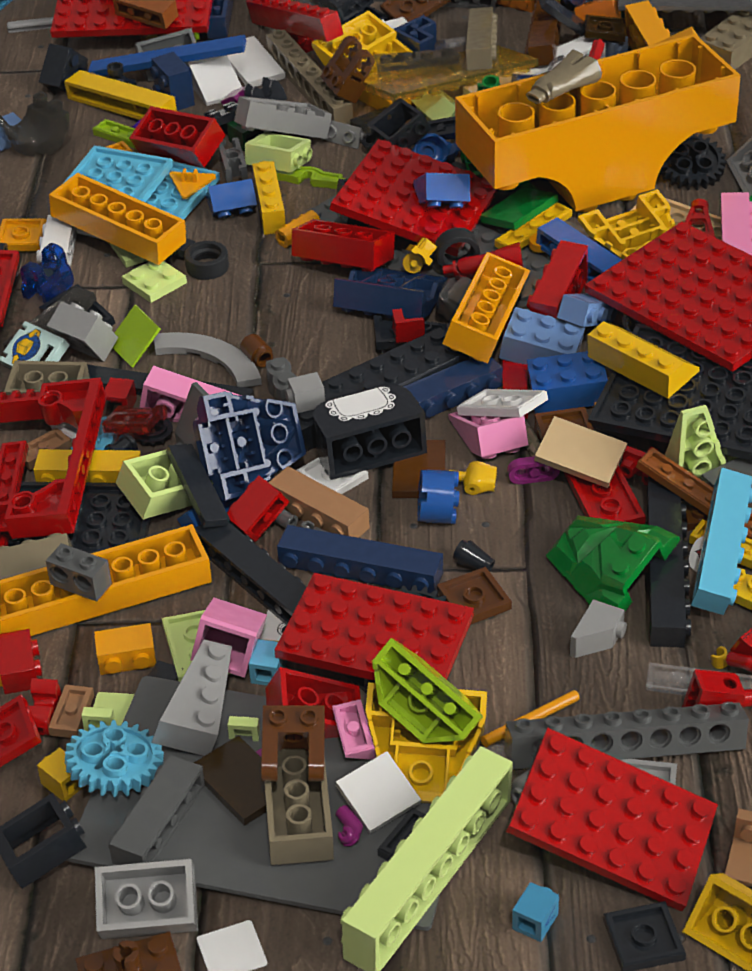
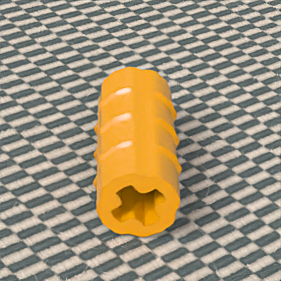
[275,210,321,248]

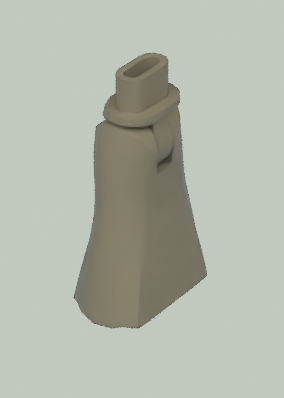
[526,49,602,104]

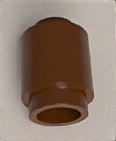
[240,334,273,367]

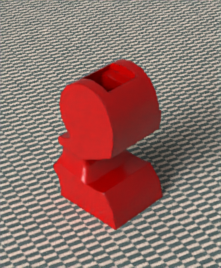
[29,678,62,735]

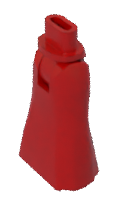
[443,242,523,280]

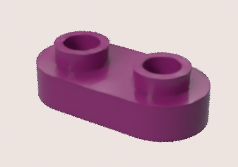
[507,456,560,484]

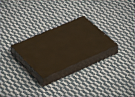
[194,735,267,826]

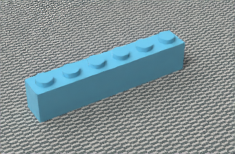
[691,467,752,615]

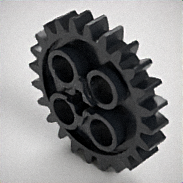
[659,134,727,191]

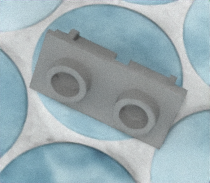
[321,120,366,149]

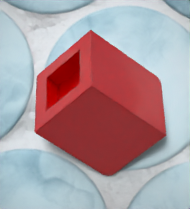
[392,308,425,343]
[105,377,137,417]

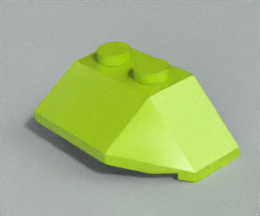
[372,638,483,743]

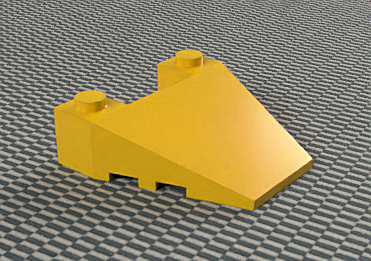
[366,683,487,804]

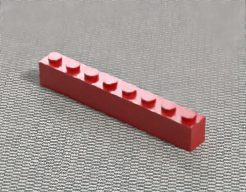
[246,0,344,42]

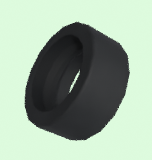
[435,227,481,269]
[184,240,229,280]

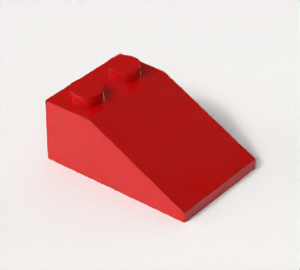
[265,667,361,738]

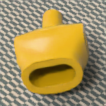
[449,461,497,495]

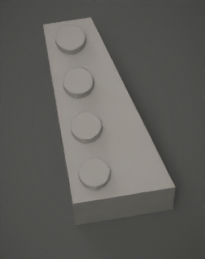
[234,96,332,139]

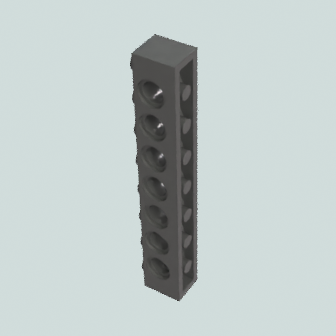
[505,702,749,769]

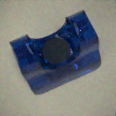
[20,243,74,304]

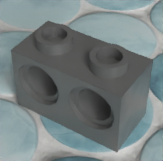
[46,543,112,602]

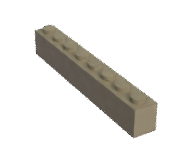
[466,7,498,70]

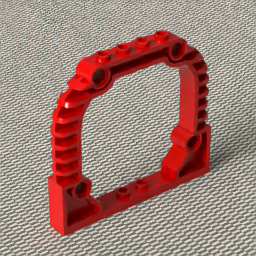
[0,378,107,539]

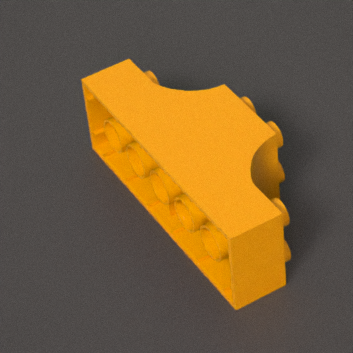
[455,34,741,212]

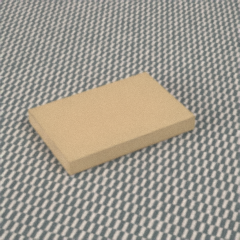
[534,416,627,488]

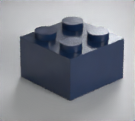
[150,52,195,111]

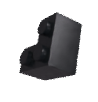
[39,43,88,92]

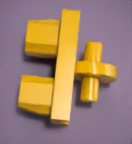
[402,238,437,273]

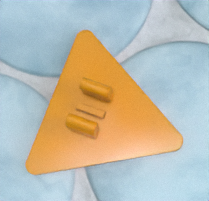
[169,168,216,199]

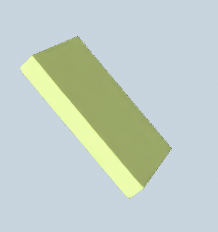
[162,610,231,682]

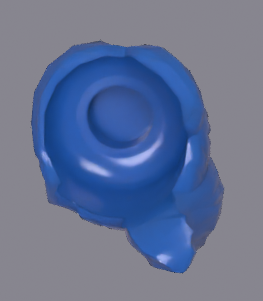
[412,133,460,163]

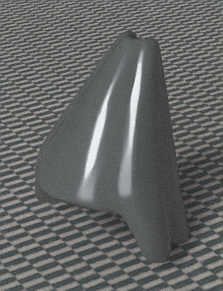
[436,277,472,322]

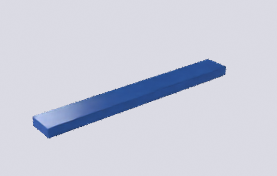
[88,35,247,76]

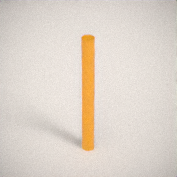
[481,690,580,747]

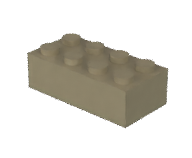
[700,10,752,70]
[264,748,334,865]

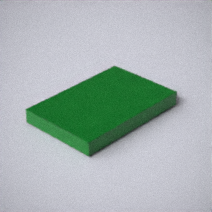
[481,187,559,230]

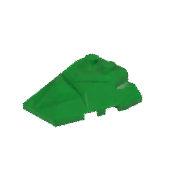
[546,515,680,612]

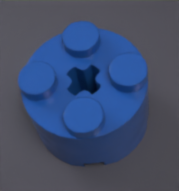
[417,469,459,524]

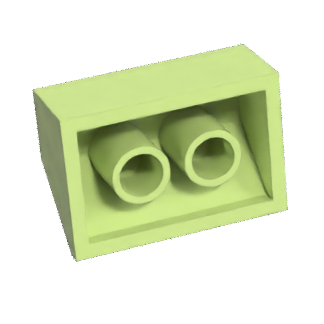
[411,80,455,121]

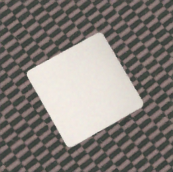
[197,920,268,971]

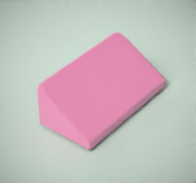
[332,699,376,760]

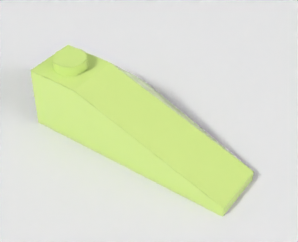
[665,405,726,479]

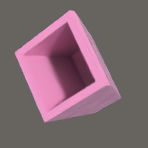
[190,598,267,678]

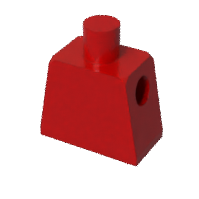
[682,669,752,707]

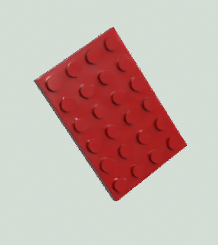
[274,573,474,681]
[506,728,718,912]

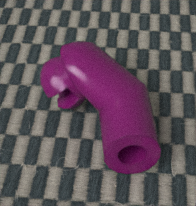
[336,805,363,846]

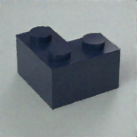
[393,15,437,59]

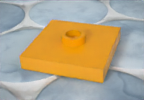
[0,218,47,251]

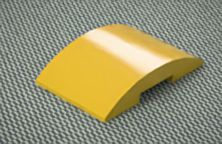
[312,11,455,109]

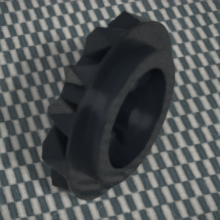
[133,416,173,446]

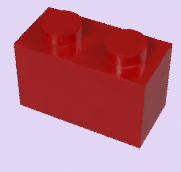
[227,475,290,542]
[0,629,43,695]

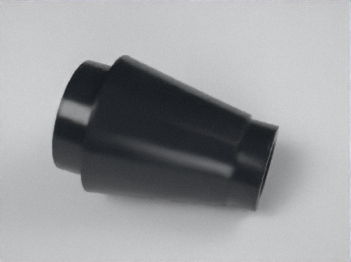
[453,539,495,572]

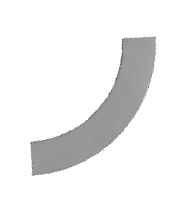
[153,332,262,388]

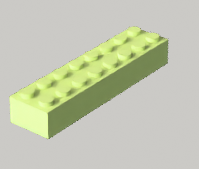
[340,746,513,971]

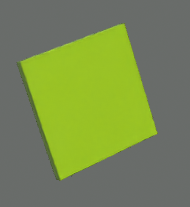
[113,305,161,367]

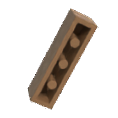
[268,466,370,538]

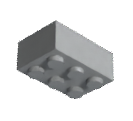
[95,859,198,939]

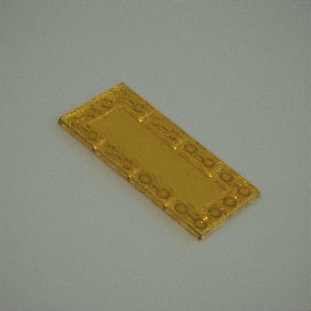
[363,45,538,103]

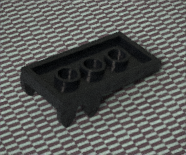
[204,77,287,126]

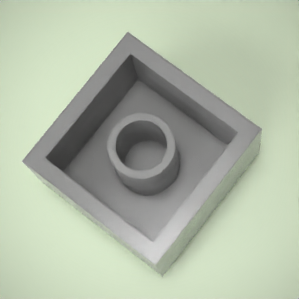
[47,301,118,362]

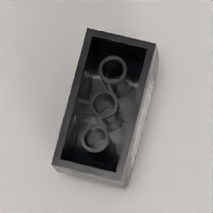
[313,385,427,480]

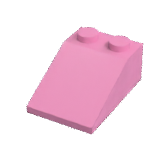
[448,412,528,459]

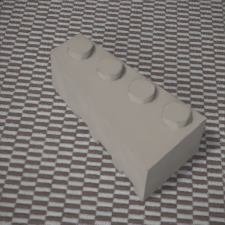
[151,639,232,756]

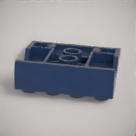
[333,267,448,319]

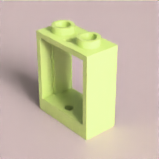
[245,132,313,173]

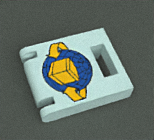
[0,321,69,369]

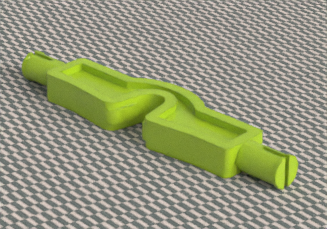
[276,166,347,189]

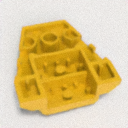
[577,189,675,259]

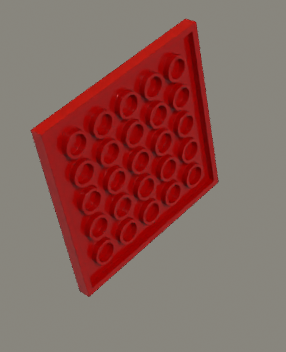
[330,139,499,257]

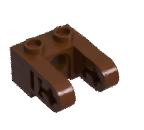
[320,36,375,104]
[261,705,325,781]

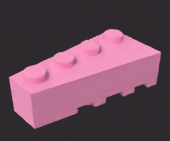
[138,366,242,422]

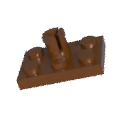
[75,931,182,971]

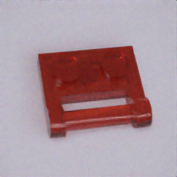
[102,405,167,435]

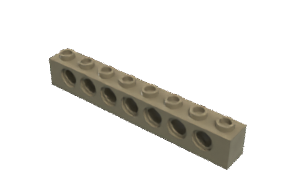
[266,30,353,125]

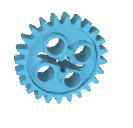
[65,720,164,797]

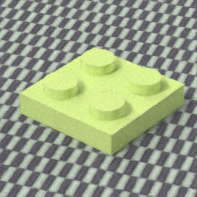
[122,261,187,303]

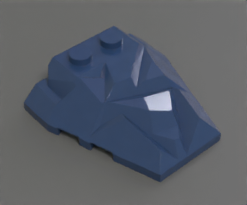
[193,391,306,501]

